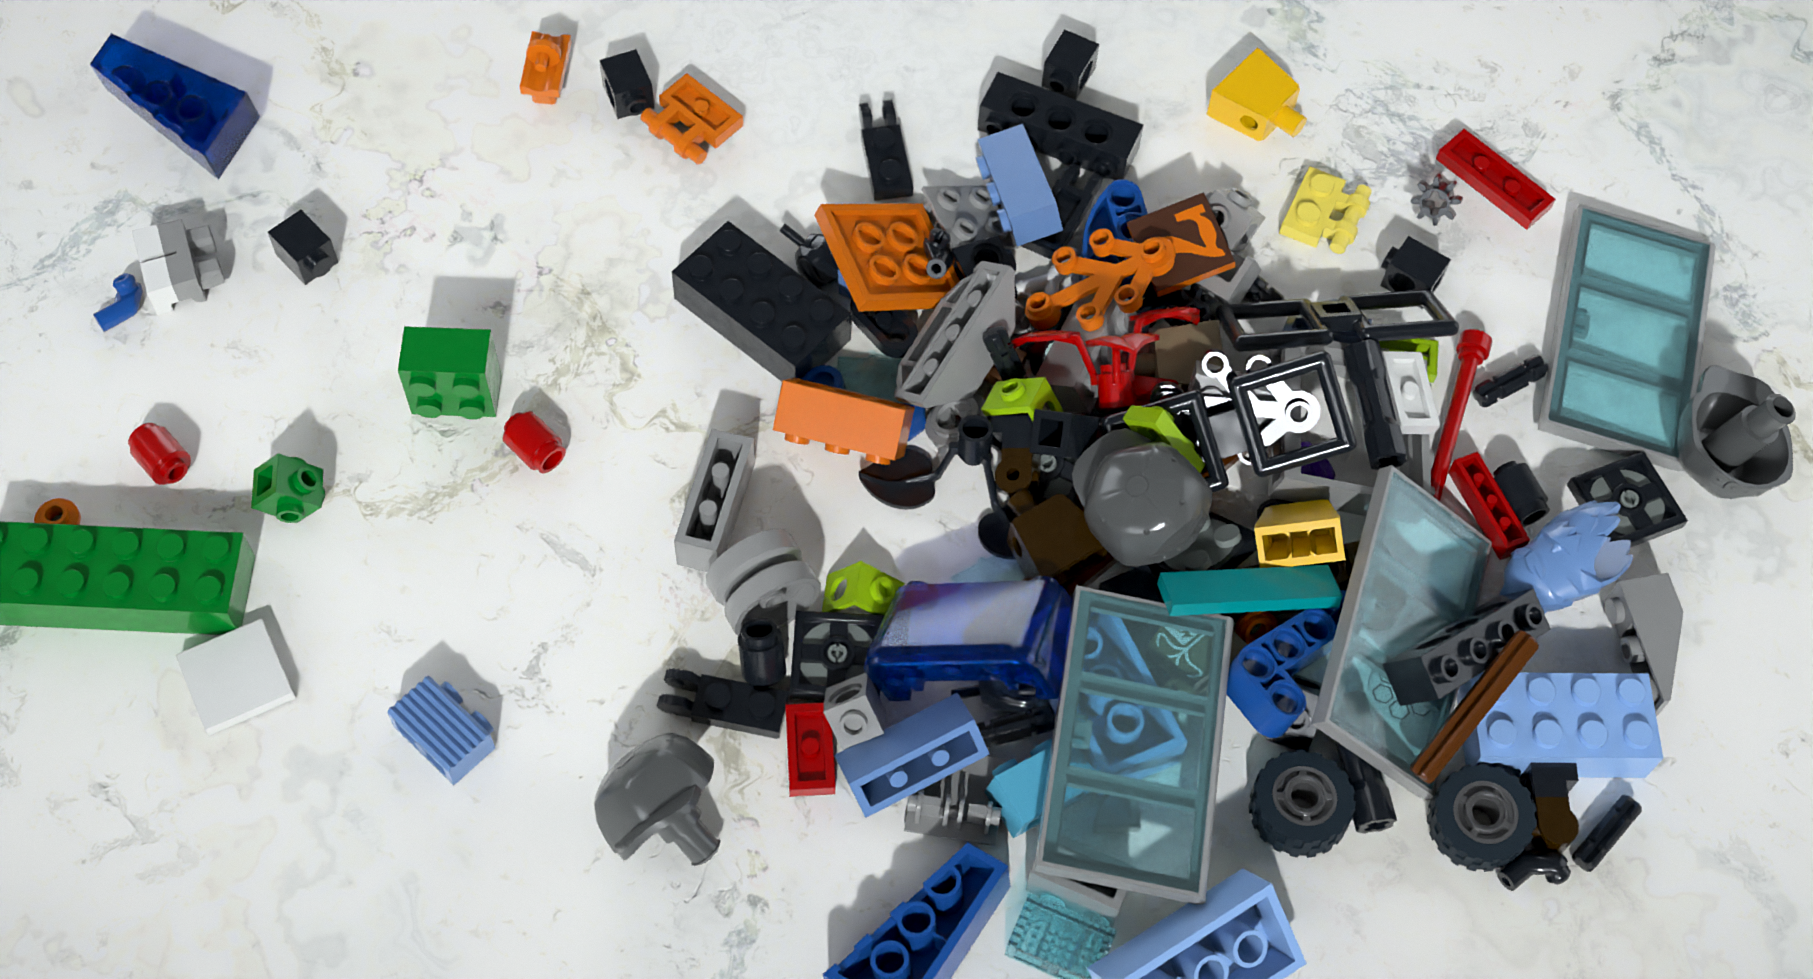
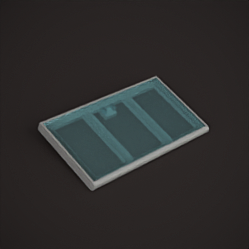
[1538,204,1716,471]
[1312,465,1492,800]
[1034,585,1234,904]

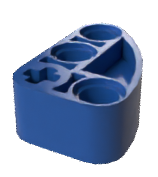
[1079,180,1154,300]

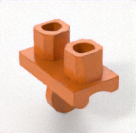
[519,31,572,105]

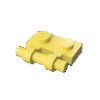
[1279,166,1372,254]

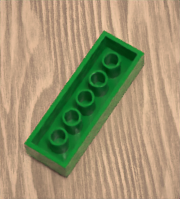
[0,521,255,635]

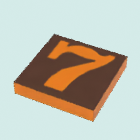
[1127,192,1235,297]

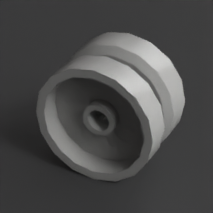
[706,529,821,636]

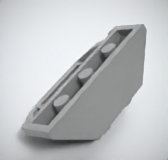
[894,261,1015,408]

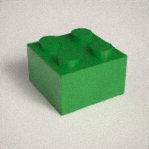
[398,326,502,420]

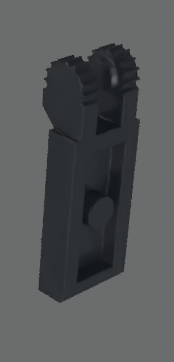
[858,100,914,201]
[1021,163,1103,260]
[656,668,790,739]

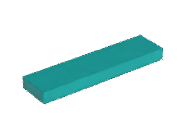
[1157,565,1343,616]

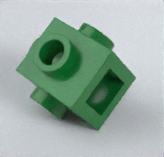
[251,453,325,523]

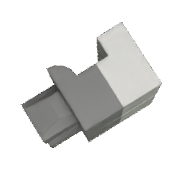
[132,219,225,316]

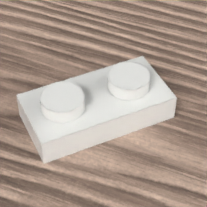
[1382,351,1440,434]

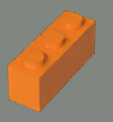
[773,377,915,465]

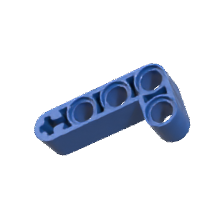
[1226,590,1360,738]

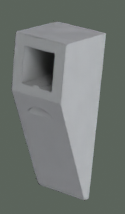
[1605,573,1684,717]

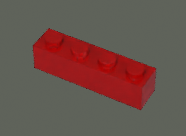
[1448,451,1531,560]

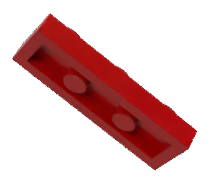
[1436,128,1556,230]

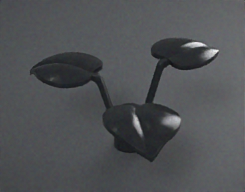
[859,399,1026,560]

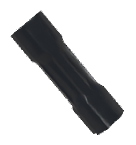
[1343,339,1408,470]
[1335,691,1397,834]

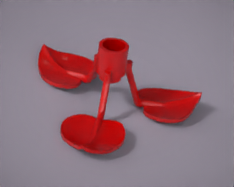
[1008,307,1200,409]

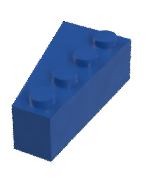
[822,843,1011,979]

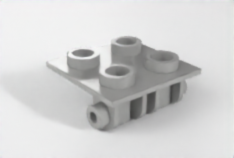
[921,186,1019,252]
[904,756,1009,847]

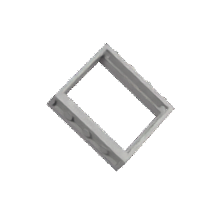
[1268,331,1435,525]

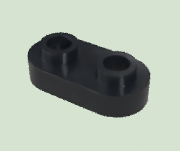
[850,298,918,358]

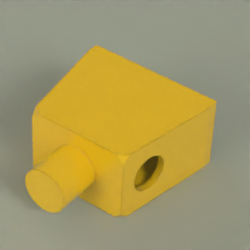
[1207,47,1307,141]
[1254,499,1345,568]

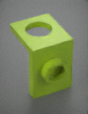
[981,377,1064,422]
[822,561,905,624]

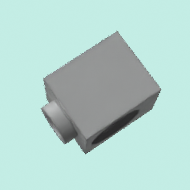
[823,672,886,750]

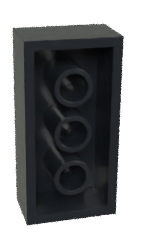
[671,221,851,382]

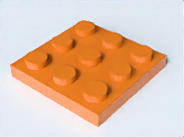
[814,203,960,312]

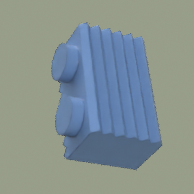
[387,676,495,785]

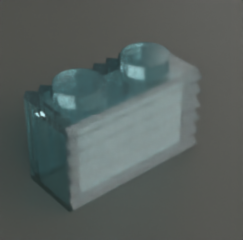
[1004,893,1117,979]

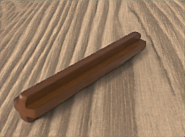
[1410,630,1539,784]

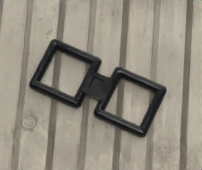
[1215,289,1459,352]
[1101,351,1357,493]

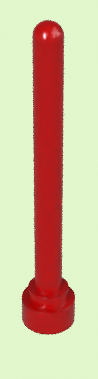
[1431,329,1493,502]

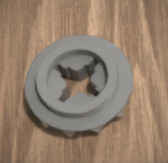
[925,394,990,449]

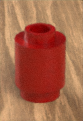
[502,411,566,474]
[128,423,191,485]

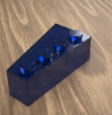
[90,33,260,180]

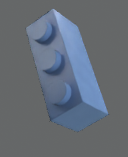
[975,124,1063,247]
[834,693,990,818]

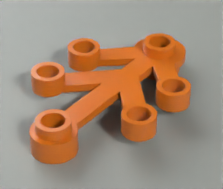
[1025,229,1176,331]

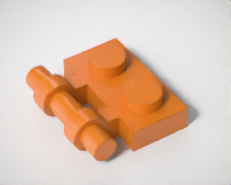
[640,73,743,165]

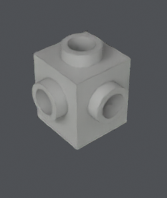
[1206,188,1266,251]

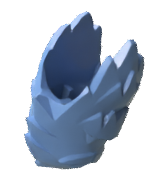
[1499,500,1633,613]

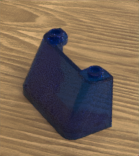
[864,576,1072,701]

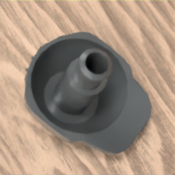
[1677,365,1796,499]
[1072,429,1213,566]
[594,733,721,866]

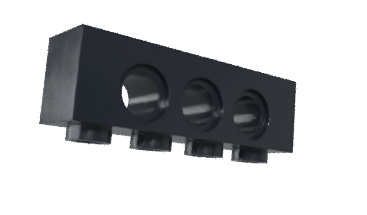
[977,72,1144,181]
[1382,588,1551,706]

